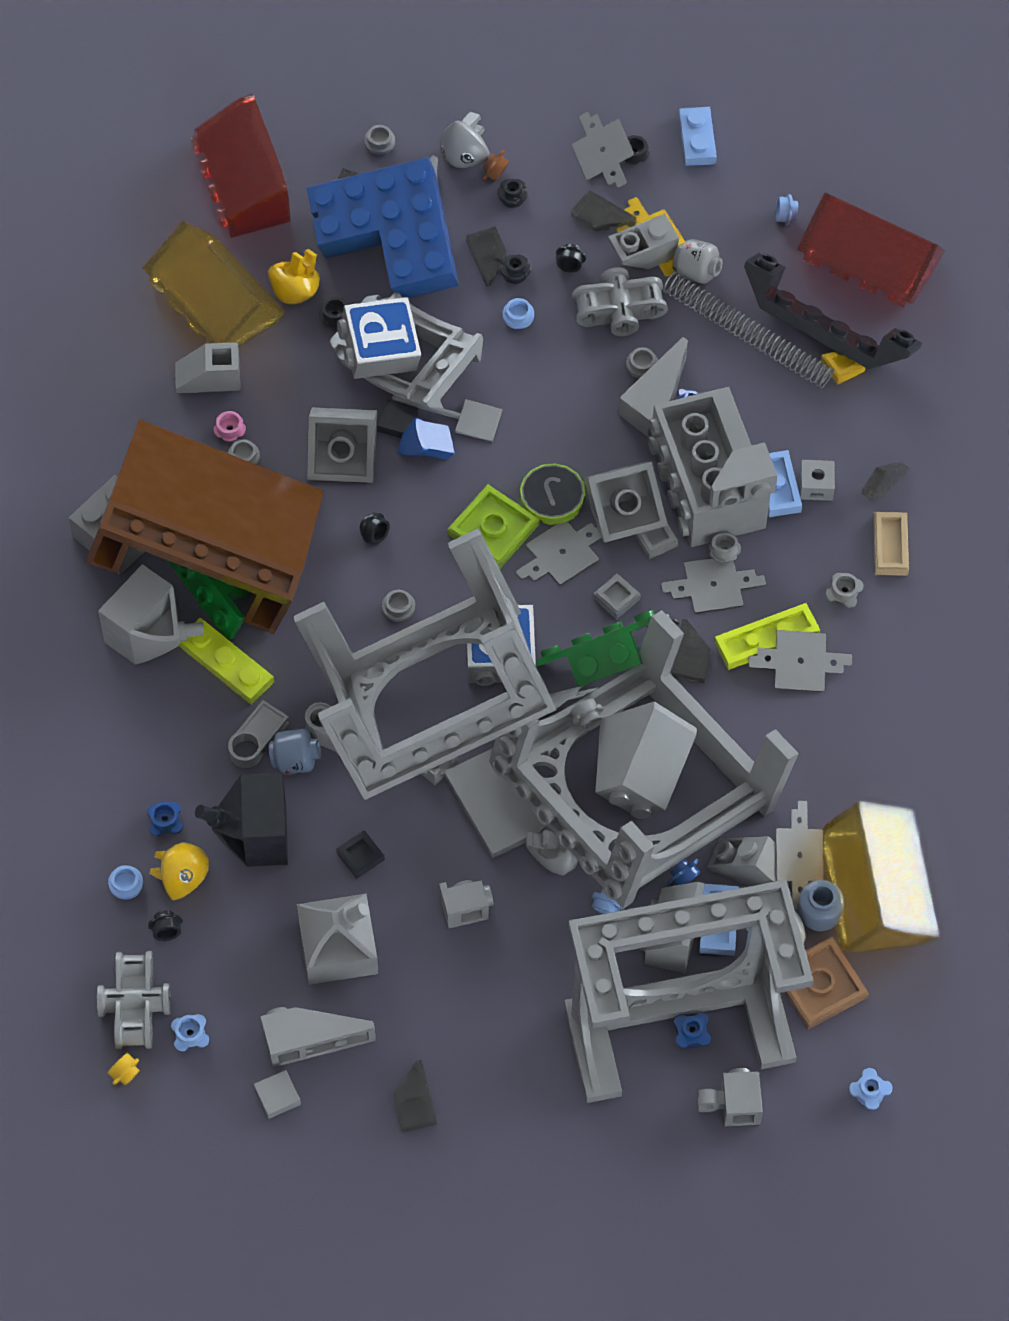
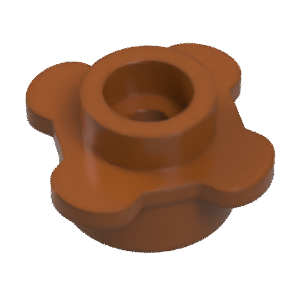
[482,149,510,181]

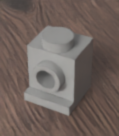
[439,880,494,929]

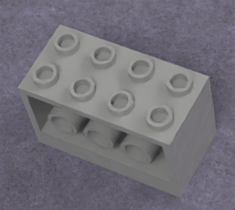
[647,386,770,547]

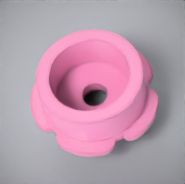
[214,411,246,442]

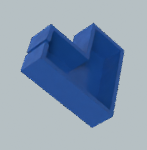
[306,157,459,299]

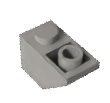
[608,214,679,269]
[175,342,241,393]
[710,442,778,509]
[707,836,777,887]

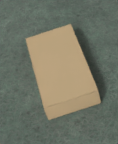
[873,512,909,576]

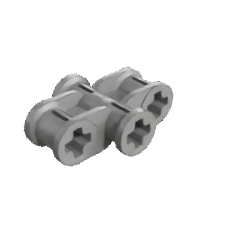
[572,267,668,336]
[97,951,171,1050]

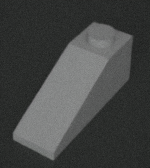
[618,337,688,437]
[260,1007,376,1068]

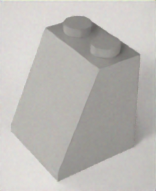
[595,702,697,819]

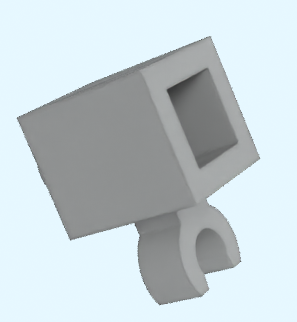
[698,1068,763,1126]

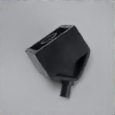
[195,772,288,867]

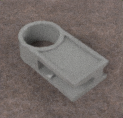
[228,700,289,768]

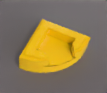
[821,352,865,385]

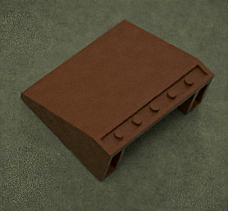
[85,419,324,634]

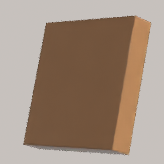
[784,937,869,1030]

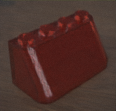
[190,94,291,238]
[797,192,945,308]

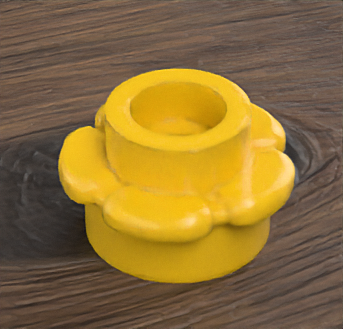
[107,1053,140,1086]

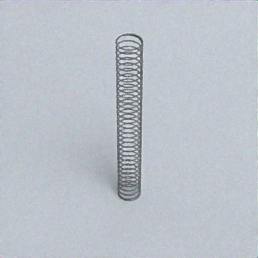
[663,272,833,389]

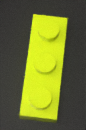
[714,603,820,670]
[178,618,274,705]

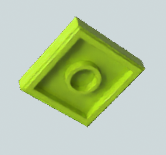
[447,484,540,569]

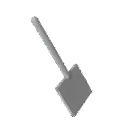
[392,395,503,443]

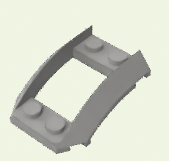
[330,292,483,409]

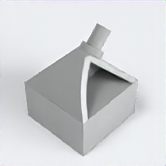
[98,564,204,665]
[297,894,378,985]

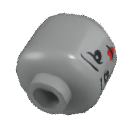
[673,239,723,284]

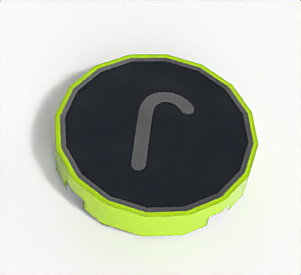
[520,464,585,525]

